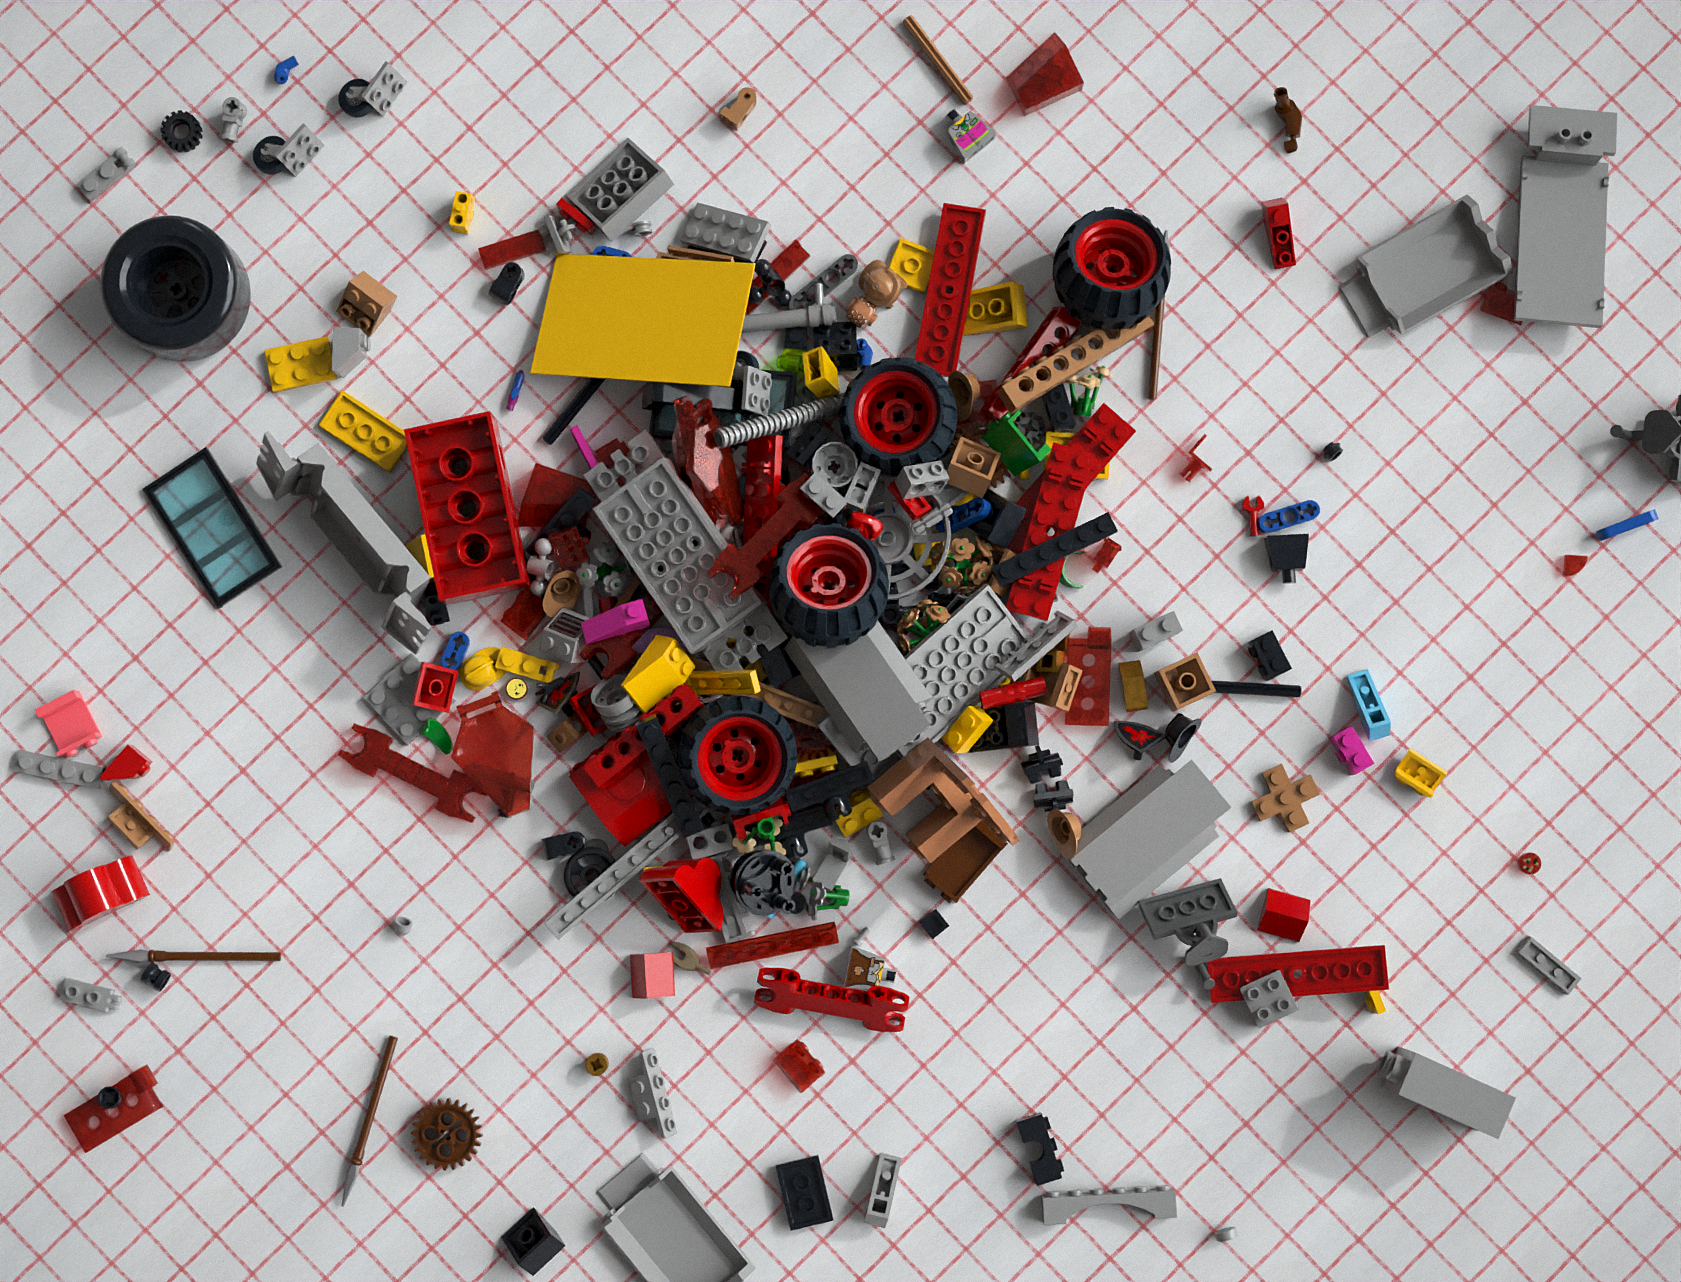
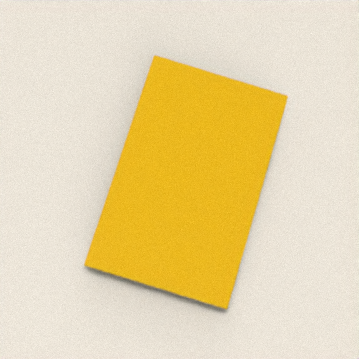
[530,254,755,387]

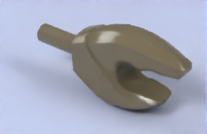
[671,942,711,975]

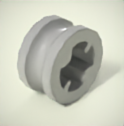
[632,221,653,236]

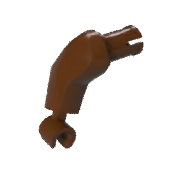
[1274,87,1302,153]

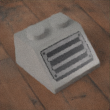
[539,608,592,663]

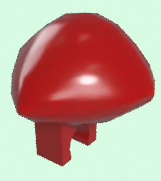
[846,512,883,542]

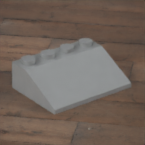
[566,138,674,242]

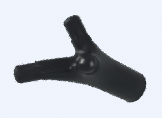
[535,676,565,702]

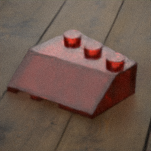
[1006,32,1084,116]
[518,463,597,527]

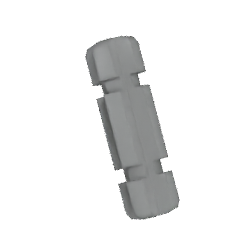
[912,503,953,534]

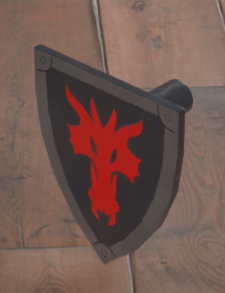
[536,671,580,717]
[1114,721,1167,761]

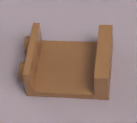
[1021,663,1083,712]

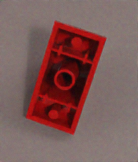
[51,855,150,932]
[639,858,724,933]

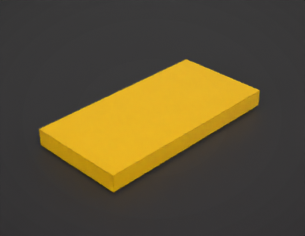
[318,390,408,473]

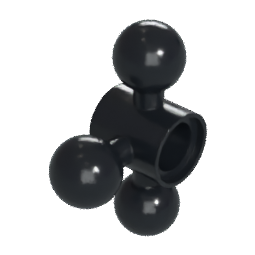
[748,259,792,306]

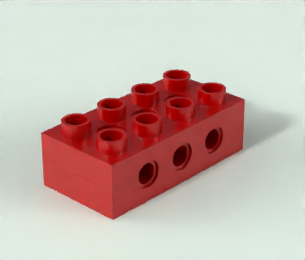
[404,411,531,605]

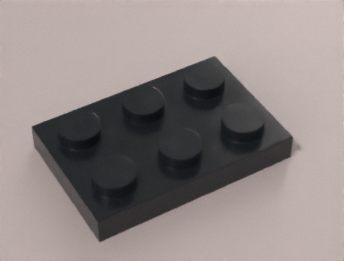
[775,1155,834,1231]

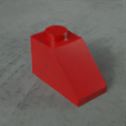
[99,744,153,781]

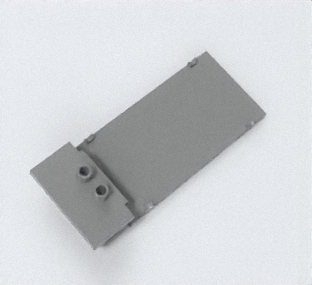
[1514,105,1617,328]
[815,584,1028,787]

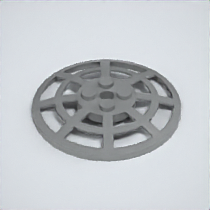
[822,473,951,601]

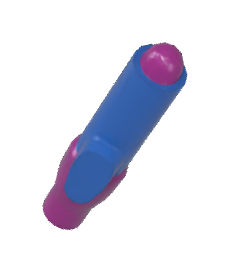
[506,370,525,411]

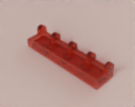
[745,239,810,315]

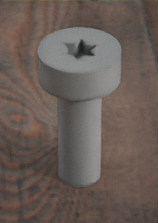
[852,927,870,946]

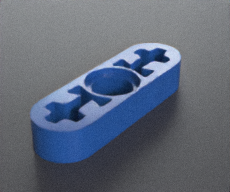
[936,497,991,534]
[1258,500,1320,533]
[1596,509,1659,541]

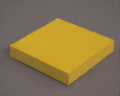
[888,238,935,294]

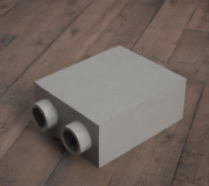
[1377,1046,1516,1139]

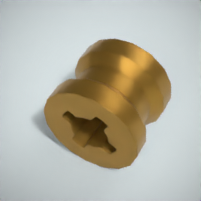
[585,1053,609,1076]

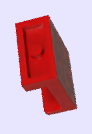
[731,796,791,840]

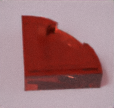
[1563,555,1588,577]

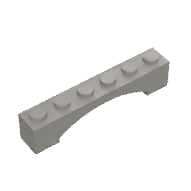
[1041,1185,1177,1225]

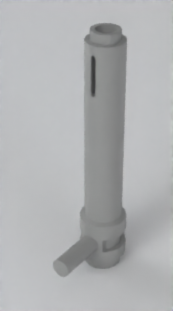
[741,283,837,333]

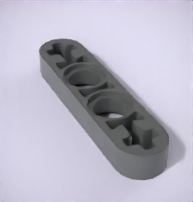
[789,254,858,310]

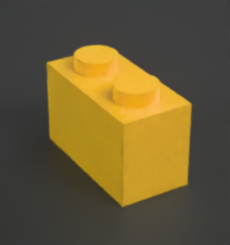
[941,706,994,753]

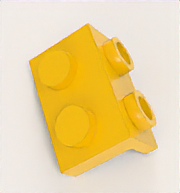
[795,746,839,778]
[1394,748,1447,799]
[835,788,883,838]

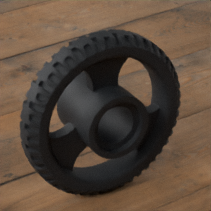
[564,847,616,901]

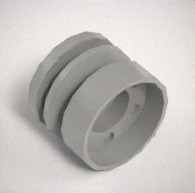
[811,442,858,492]
[591,673,644,732]

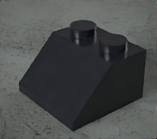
[968,488,1027,548]
[757,633,801,687]
[501,1207,566,1276]

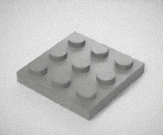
[363,653,456,745]

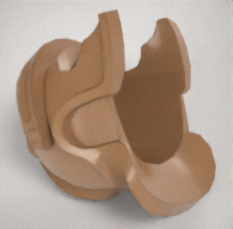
[859,260,908,309]

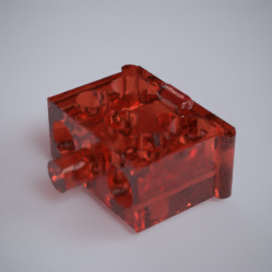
[548,526,589,571]
[1092,537,1122,573]

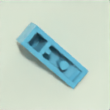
[1347,669,1391,742]

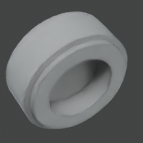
[1214,1227,1238,1242]

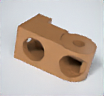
[720,87,757,130]

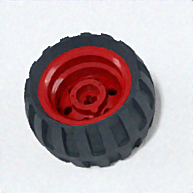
[1052,207,1171,331]
[840,357,957,476]
[769,523,889,648]
[678,696,797,815]

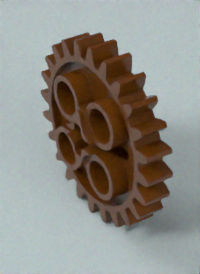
[411,1098,483,1171]

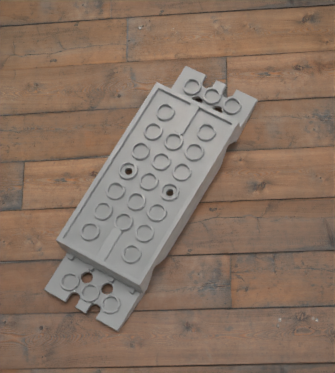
[584,429,788,671]
[256,431,431,655]

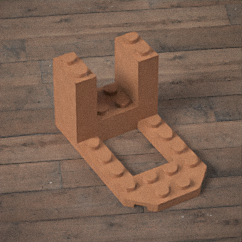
[867,737,1020,863]

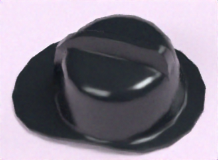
[1165,713,1202,763]

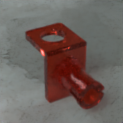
[1179,434,1212,483]

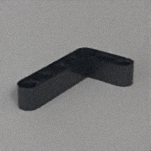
[642,382,755,415]

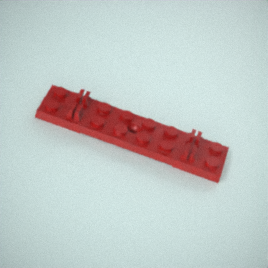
[915,203,986,378]
[1007,403,1136,555]
[741,435,783,611]
[1006,442,1095,622]
[1207,945,1389,1003]

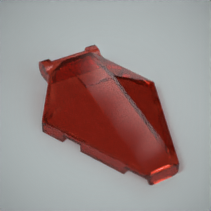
[683,398,744,527]
[451,691,534,818]

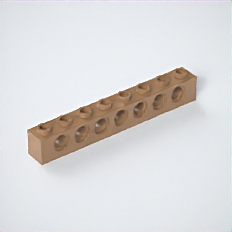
[996,316,1154,414]

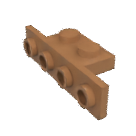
[107,781,174,851]

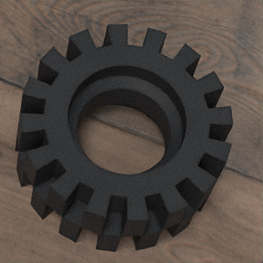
[160,110,203,152]

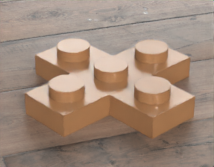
[1251,764,1320,832]

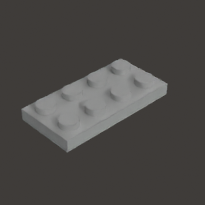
[680,202,771,263]

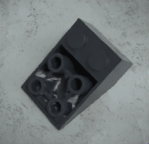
[969,702,1039,753]

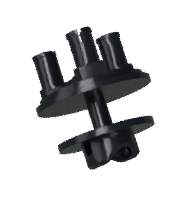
[730,850,796,915]

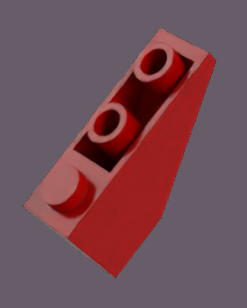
[1261,197,1296,270]

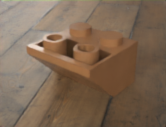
[336,271,397,337]

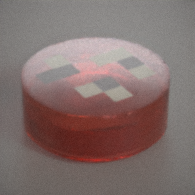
[1518,853,1541,874]

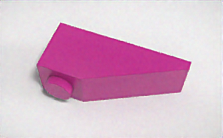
[581,599,650,644]

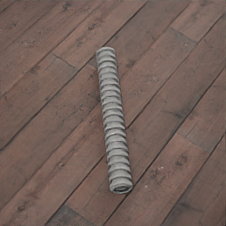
[714,394,843,448]

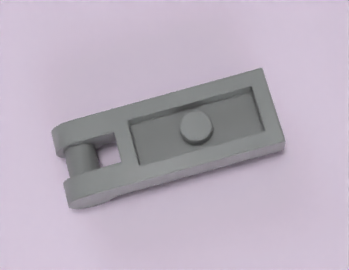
[76,147,137,203]

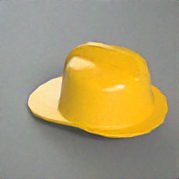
[459,647,507,690]

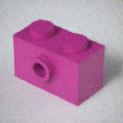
[1329,726,1375,775]

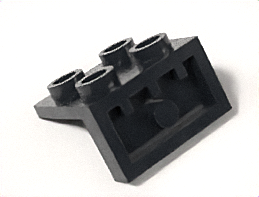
[813,322,857,371]

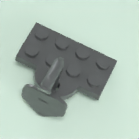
[1610,395,1681,484]
[1138,878,1237,990]

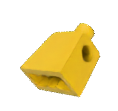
[802,346,840,399]

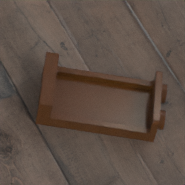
[923,821,1008,903]

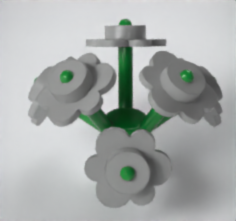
[576,540,636,601]

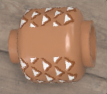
[845,296,878,328]

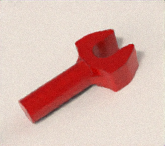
[1242,496,1264,536]

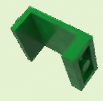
[982,409,1051,476]

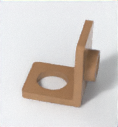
[547,713,588,753]

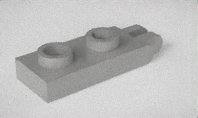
[60,978,122,1012]

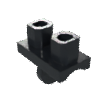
[421,585,450,626]
[1021,745,1063,784]
[1033,780,1074,812]

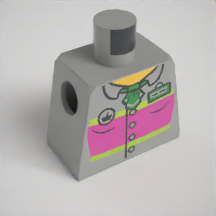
[945,109,996,164]

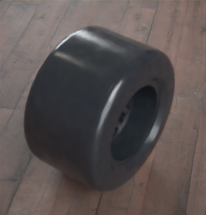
[100,215,251,362]

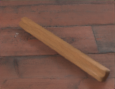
[903,15,973,105]

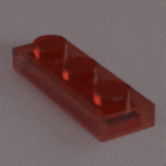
[478,229,547,270]

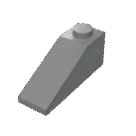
[864,1153,902,1228]

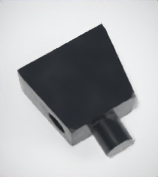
[1264,534,1309,584]

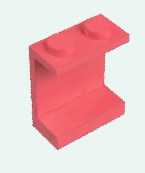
[35,690,102,759]

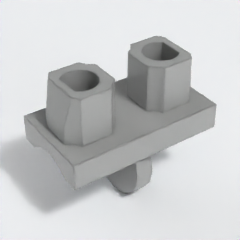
[538,215,576,255]

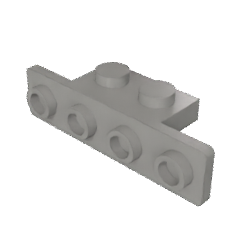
[627,1048,677,1139]

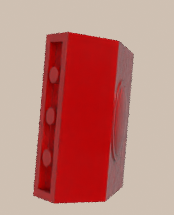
[569,732,692,847]

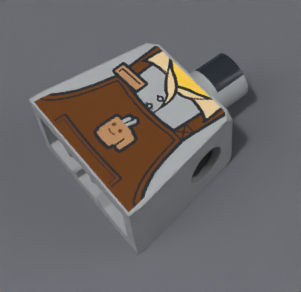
[844,946,896,989]

